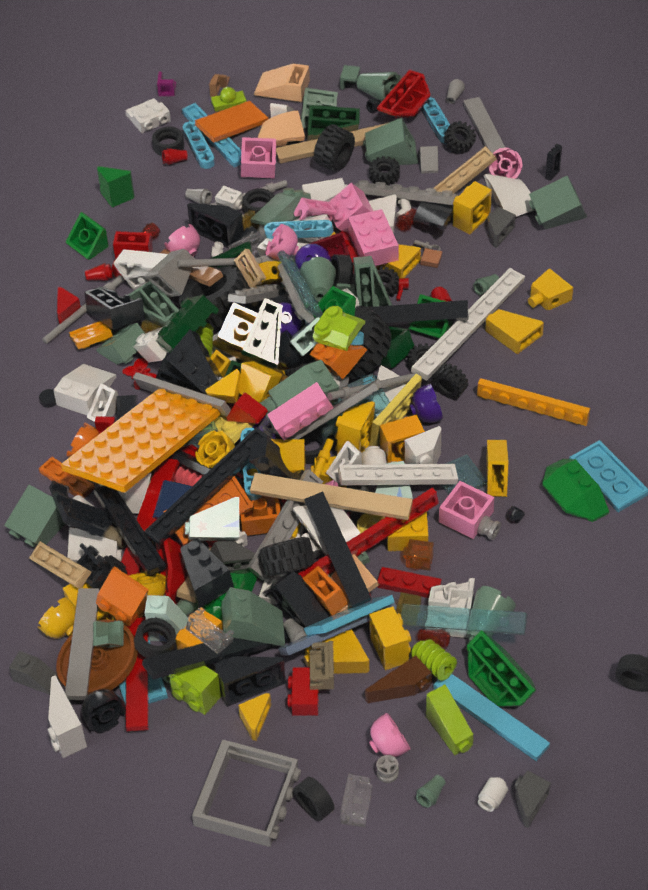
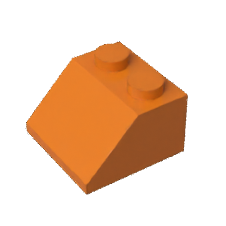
[310,343,367,379]
[240,489,280,536]
[96,566,149,627]

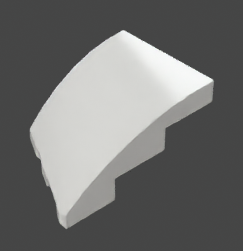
[483,174,536,217]
[292,506,360,556]
[425,578,475,638]

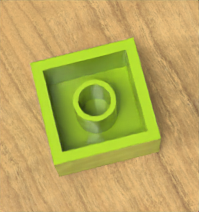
[169,665,221,715]

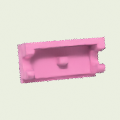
[293,198,337,221]

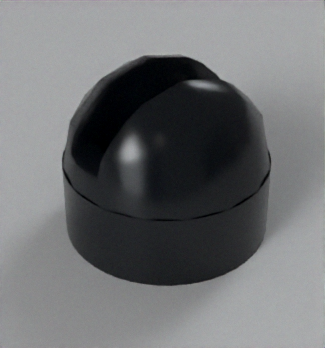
[366,99,380,113]
[508,506,525,523]

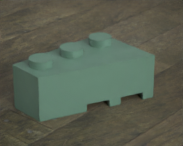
[353,256,392,307]
[128,281,179,328]

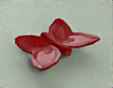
[122,358,157,390]

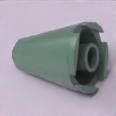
[356,72,402,102]
[299,257,336,303]
[466,586,516,642]

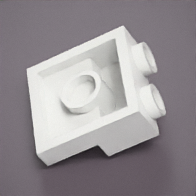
[126,98,171,133]

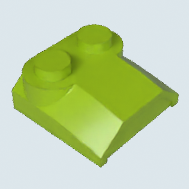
[313,306,366,351]

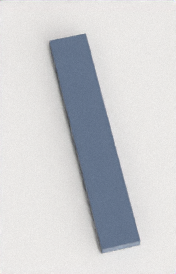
[278,602,397,656]

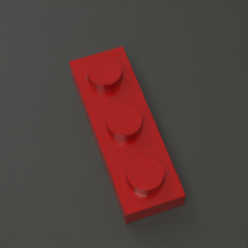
[377,567,442,598]

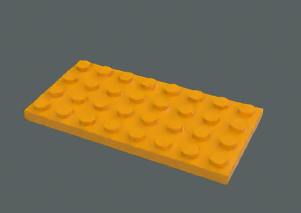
[61,389,221,493]

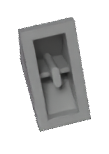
[419,146,438,174]

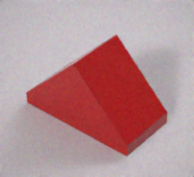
[57,287,81,325]
[227,392,268,424]

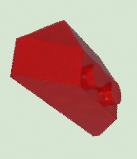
[377,69,430,118]
[155,538,189,604]

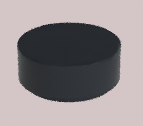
[39,389,56,408]

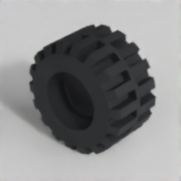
[314,124,355,172]
[259,537,315,576]

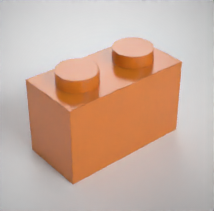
[303,566,349,616]

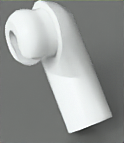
[396,198,412,220]
[211,242,224,257]

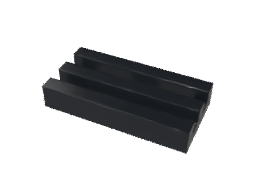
[545,144,562,181]

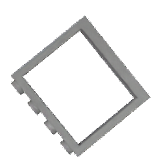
[192,739,301,847]

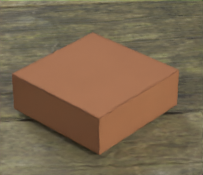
[421,248,442,268]

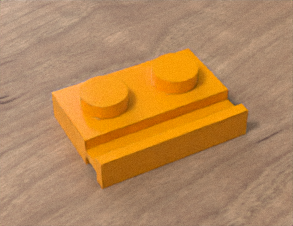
[69,321,113,349]

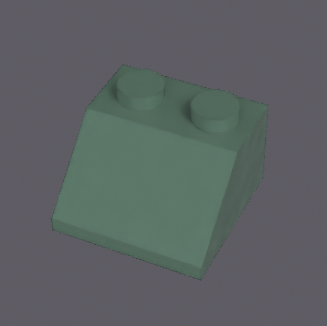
[96,323,145,364]

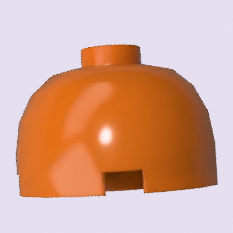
[67,422,100,457]

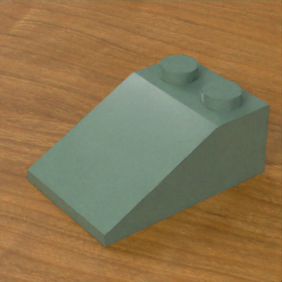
[250,188,311,226]
[269,360,339,408]
[222,587,285,646]

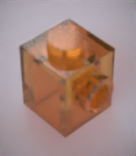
[403,539,434,571]

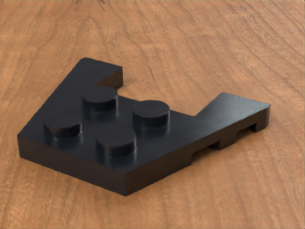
[49,480,113,537]

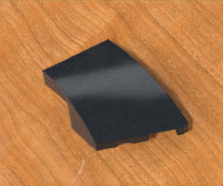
[413,201,454,230]

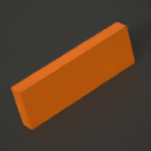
[39,457,95,498]

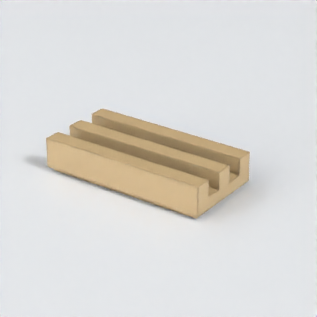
[234,249,266,287]

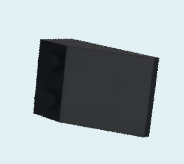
[187,203,244,250]
[214,656,286,707]

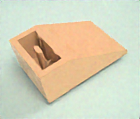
[254,64,310,102]

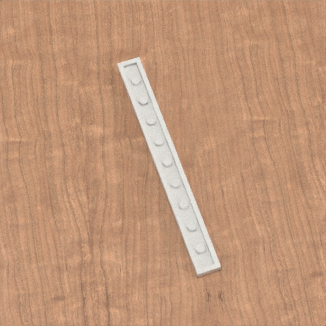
[411,268,525,381]

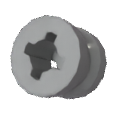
[477,516,501,540]
[377,755,398,783]

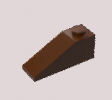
[365,655,432,704]

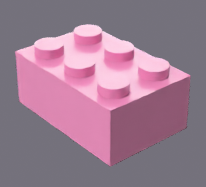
[348,209,399,266]

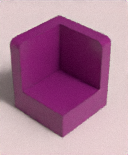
[157,72,176,96]

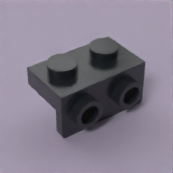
[76,543,111,588]

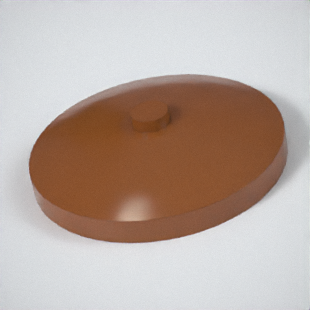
[56,619,138,695]

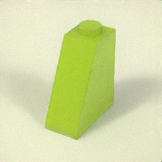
[426,684,474,756]

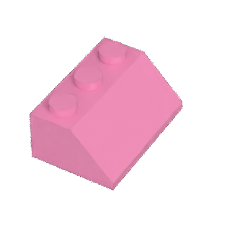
[267,382,334,440]

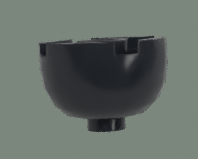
[278,330,307,368]
[81,689,126,733]

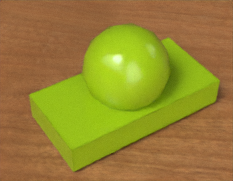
[211,87,247,112]

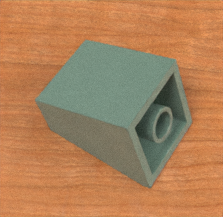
[364,118,418,165]
[529,176,587,229]
[4,484,66,548]

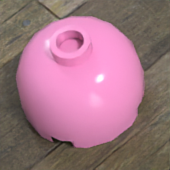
[488,147,523,179]
[165,224,200,257]
[265,224,299,260]
[369,713,411,757]

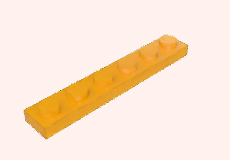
[477,378,590,426]

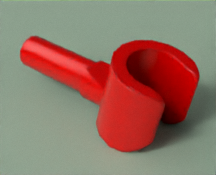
[396,278,409,301]

